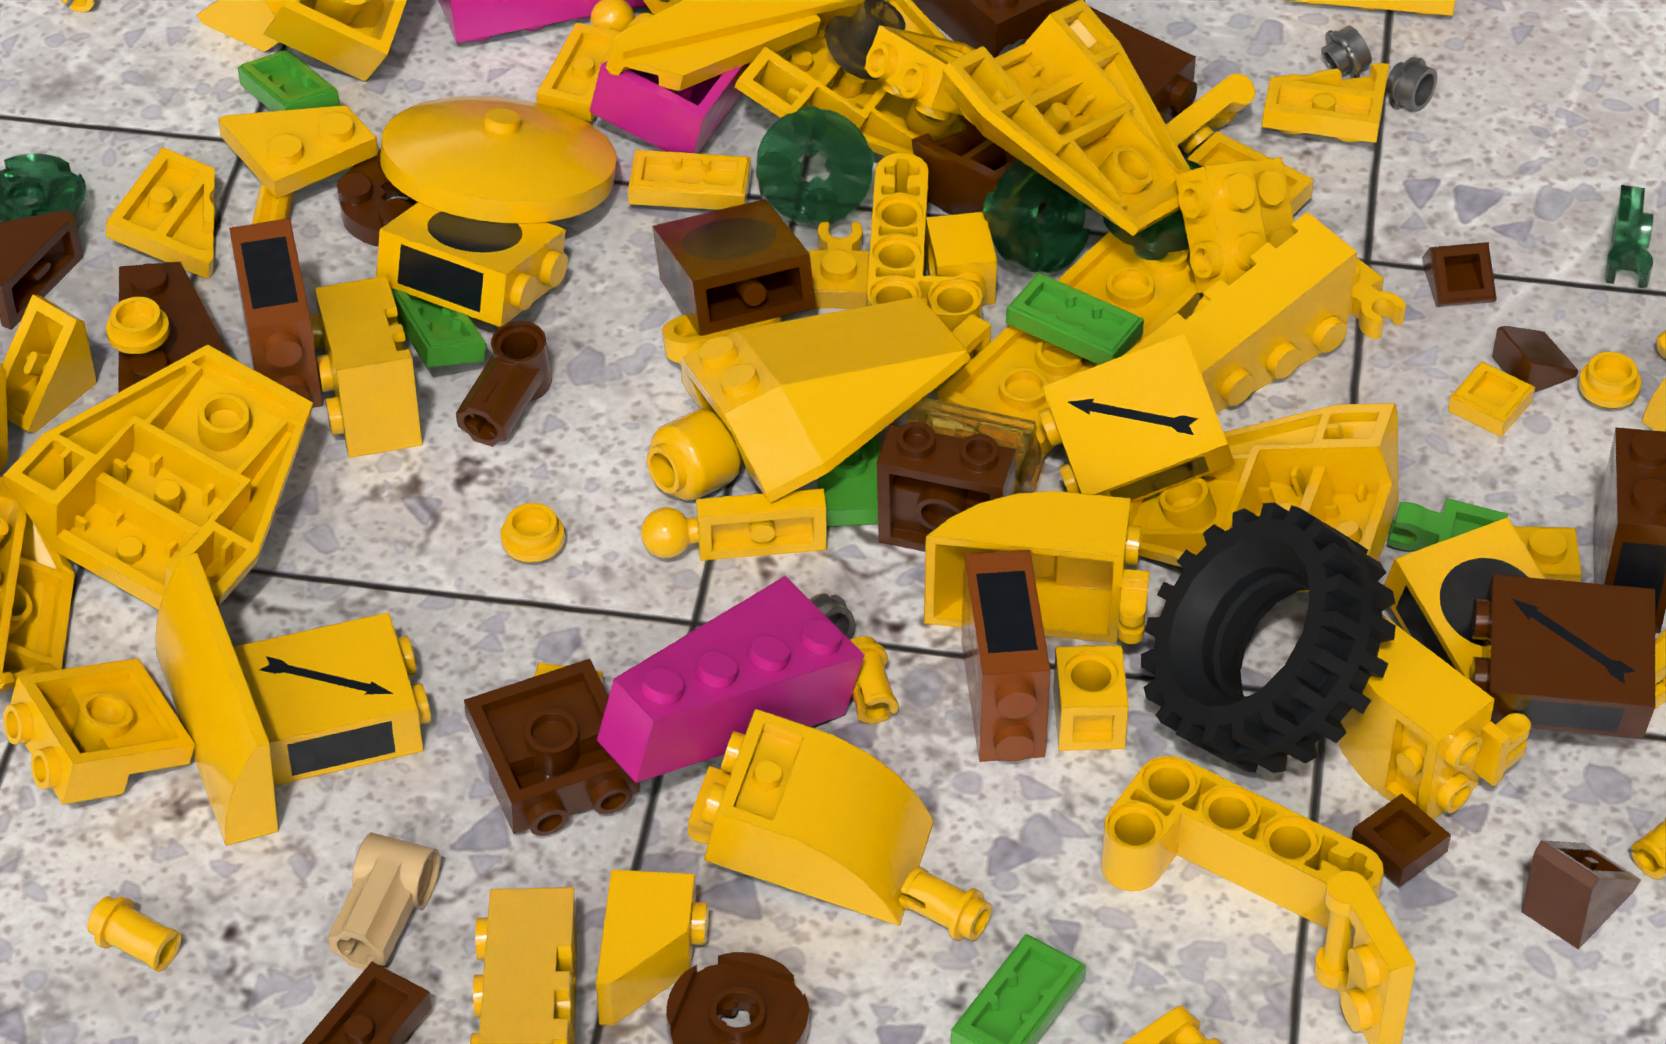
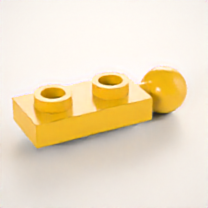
[536,0,635,122]
[640,488,827,561]

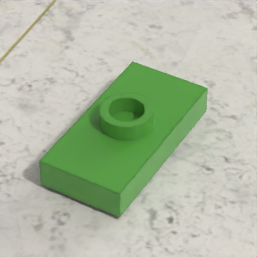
[237,49,340,111]
[1006,272,1144,365]
[391,288,486,368]
[818,434,879,527]
[950,934,1086,1044]

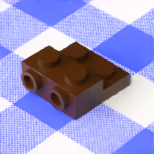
[877,421,1016,552]
[464,659,640,836]

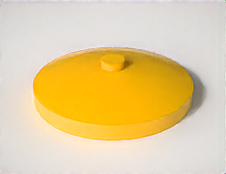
[380,96,617,224]

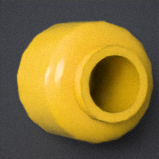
[647,409,741,501]

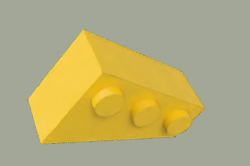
[310,276,422,458]

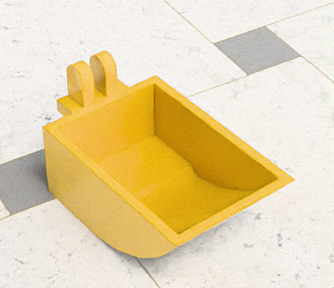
[924,491,1150,644]
[1338,614,1531,820]
[687,709,934,926]

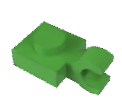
[1387,498,1508,551]

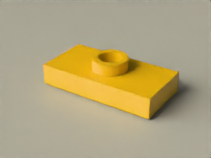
[628,150,751,210]

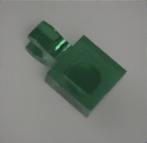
[1604,185,1654,289]

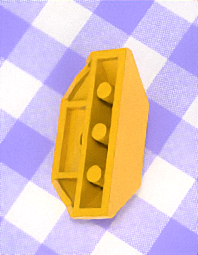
[0,476,75,692]

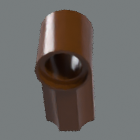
[456,321,552,447]

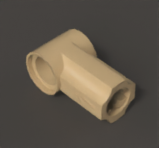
[328,832,440,970]

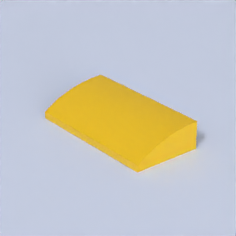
[155,553,278,846]

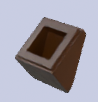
[1422,242,1497,307]
[1492,326,1578,392]

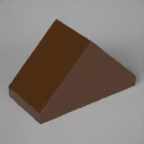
[0,210,83,330]
[1521,840,1641,950]

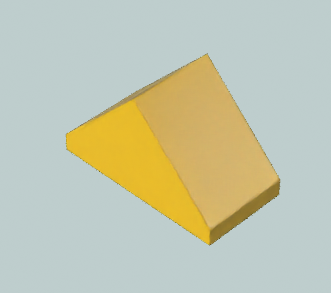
[2,294,97,433]

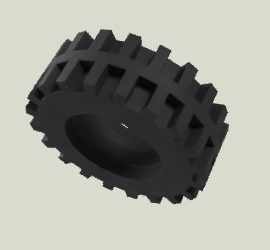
[1141,502,1396,773]

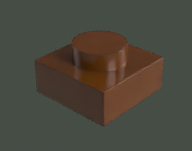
[1352,793,1451,886]

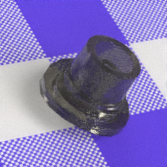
[825,0,906,81]

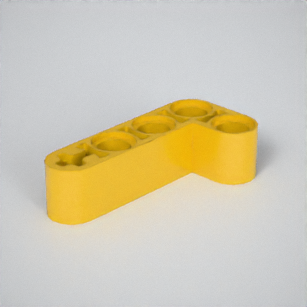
[867,153,983,331]
[1101,756,1384,929]

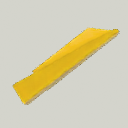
[606,0,866,91]

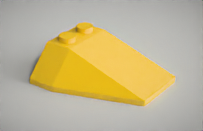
[734,0,962,156]
[943,0,1191,236]
[681,296,971,503]
[3,345,313,610]
[1129,403,1399,592]

